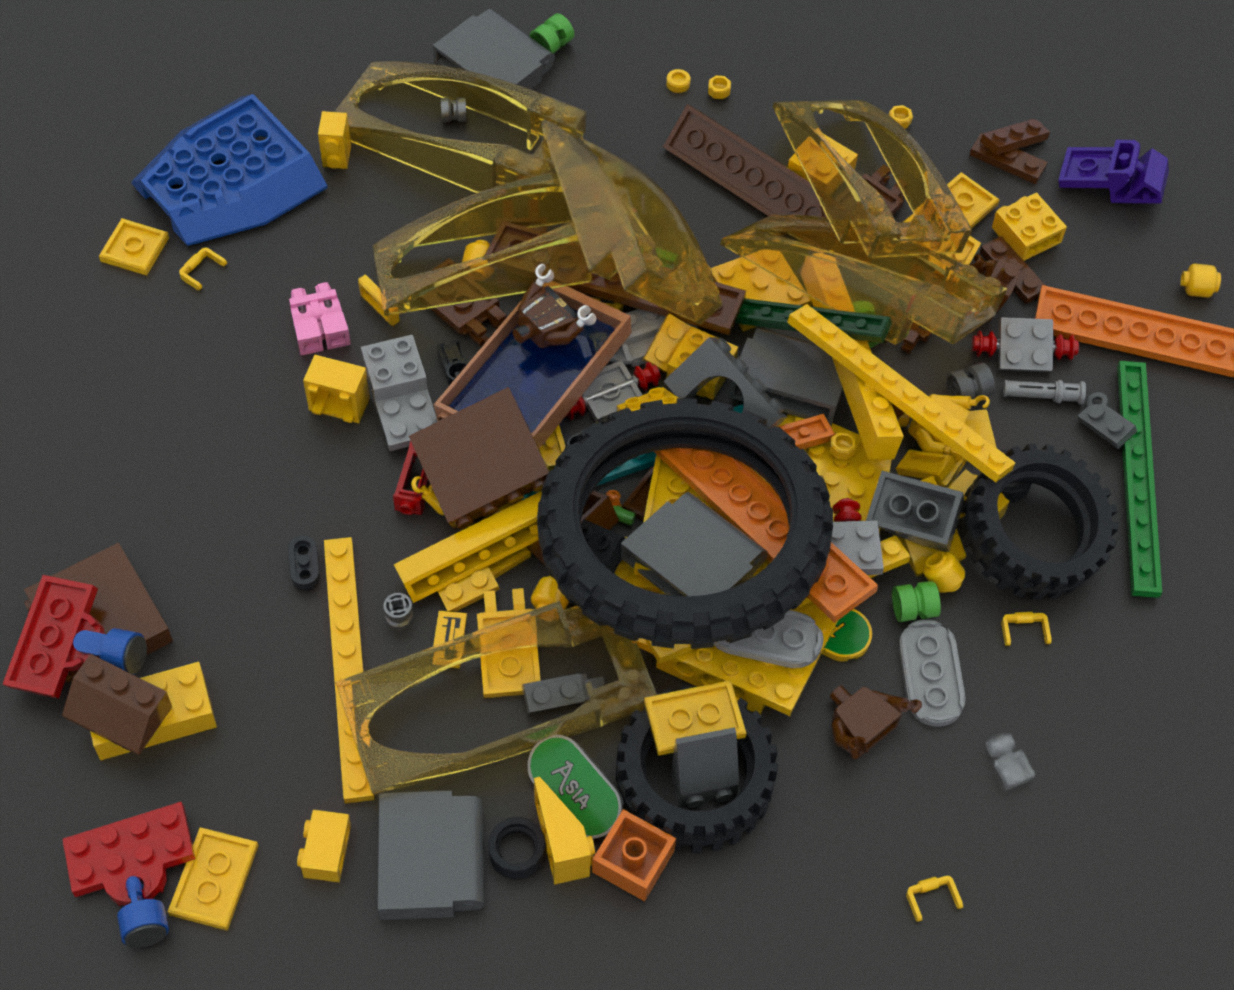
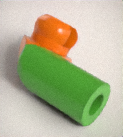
[606,490,636,526]

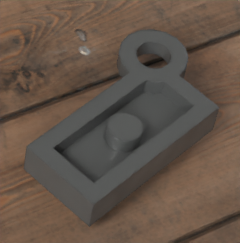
[1078,392,1137,449]

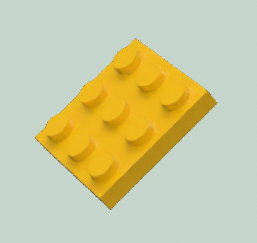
[709,244,812,332]

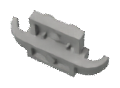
[598,309,698,367]

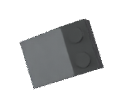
[866,471,965,552]
[671,727,739,808]

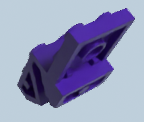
[1058,140,1169,204]

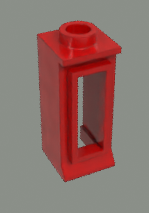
[393,441,431,515]

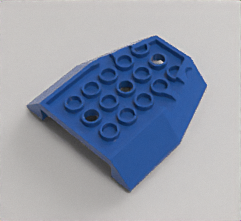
[131,94,328,246]

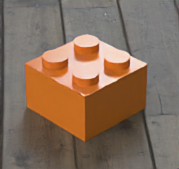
[592,809,676,901]

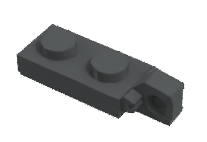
[522,673,605,714]

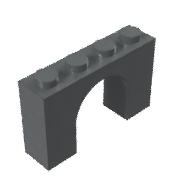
[664,337,787,428]

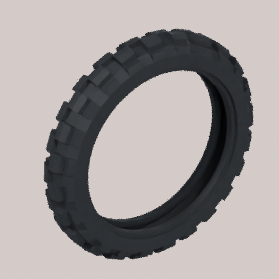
[537,398,833,649]

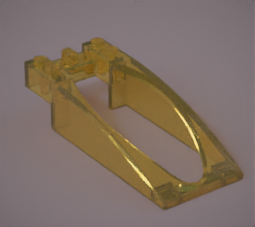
[334,61,586,201]
[772,100,972,258]
[540,119,723,325]
[372,161,642,316]
[720,215,1007,345]
[336,601,657,794]

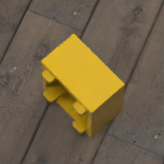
[303,355,370,423]

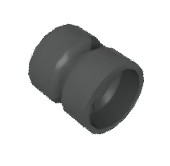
[946,362,995,399]

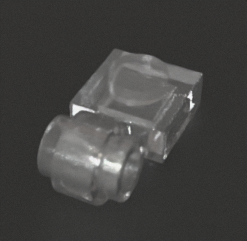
[986,732,1036,790]

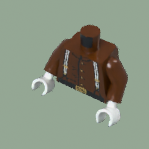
[513,264,596,348]

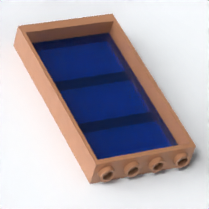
[434,275,632,449]

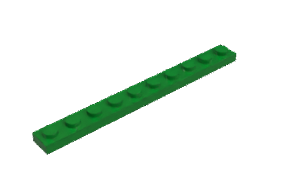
[1117,361,1162,598]

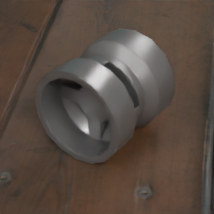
[441,97,466,123]
[384,593,413,631]

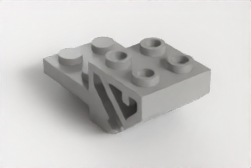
[361,334,438,451]

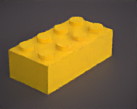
[90,662,217,761]

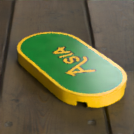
[822,609,872,661]

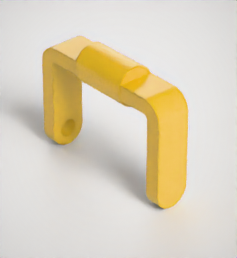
[179,248,227,290]
[1001,612,1051,646]
[906,876,963,922]

